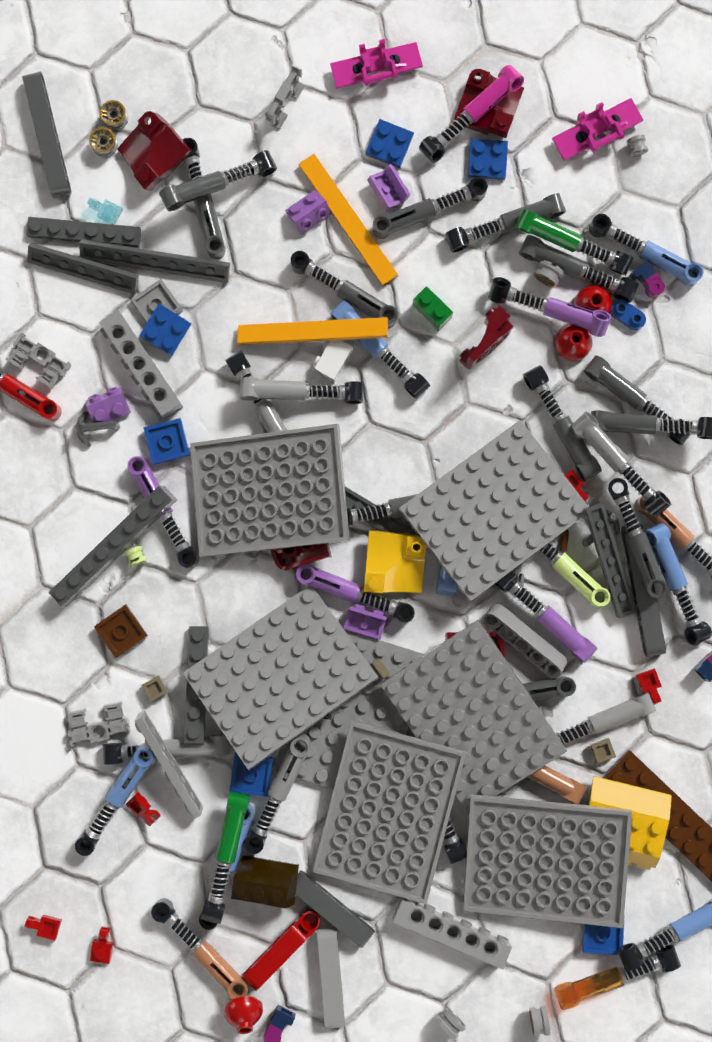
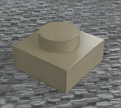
[372,658,390,678]
[141,675,168,702]
[590,738,616,764]

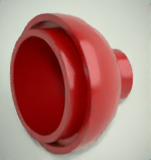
[574,286,612,314]
[554,324,592,361]
[223,996,263,1034]

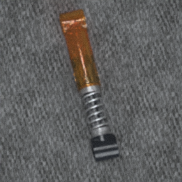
[554,945,681,1010]

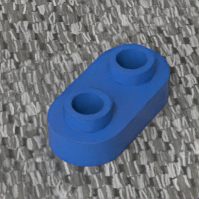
[610,299,646,330]

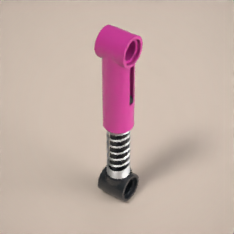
[419,65,524,163]

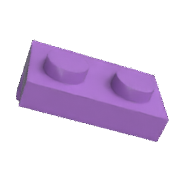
[367,164,410,211]
[285,189,332,234]
[86,387,131,423]
[343,604,387,640]

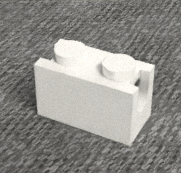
[313,340,353,383]

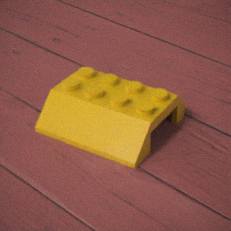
[588,776,672,870]

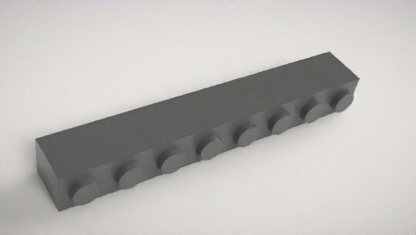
[48,486,177,607]

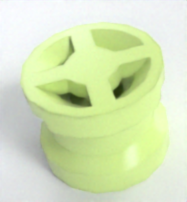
[124,546,147,567]

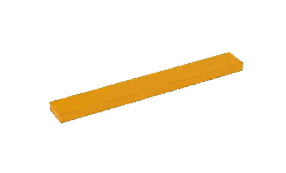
[299,154,398,286]
[237,317,388,345]

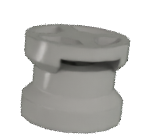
[626,135,648,157]

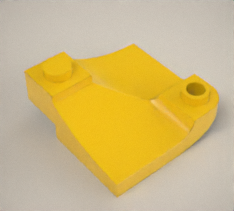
[364,530,426,593]

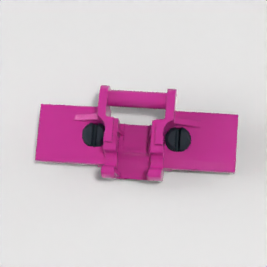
[330,39,423,89]
[552,98,643,161]

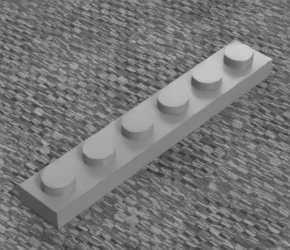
[135,711,203,819]

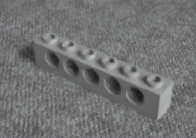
[99,310,183,419]
[392,897,512,970]

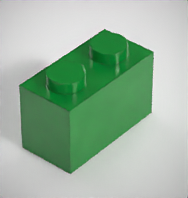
[412,286,454,331]

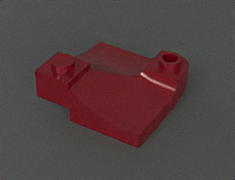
[454,69,524,138]
[117,111,192,191]
[459,305,514,369]
[270,543,332,571]

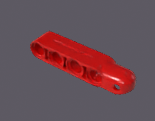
[241,909,320,991]

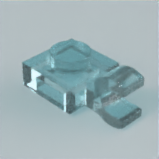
[87,197,123,225]

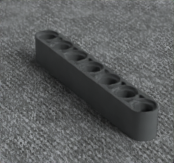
[22,71,72,198]
[621,523,666,657]

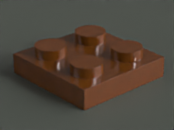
[94,604,149,658]

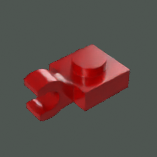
[564,469,589,501]
[635,668,662,704]
[126,792,161,826]
[24,915,62,941]
[90,926,114,964]

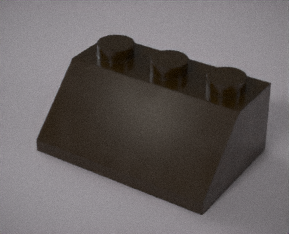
[231,855,299,908]

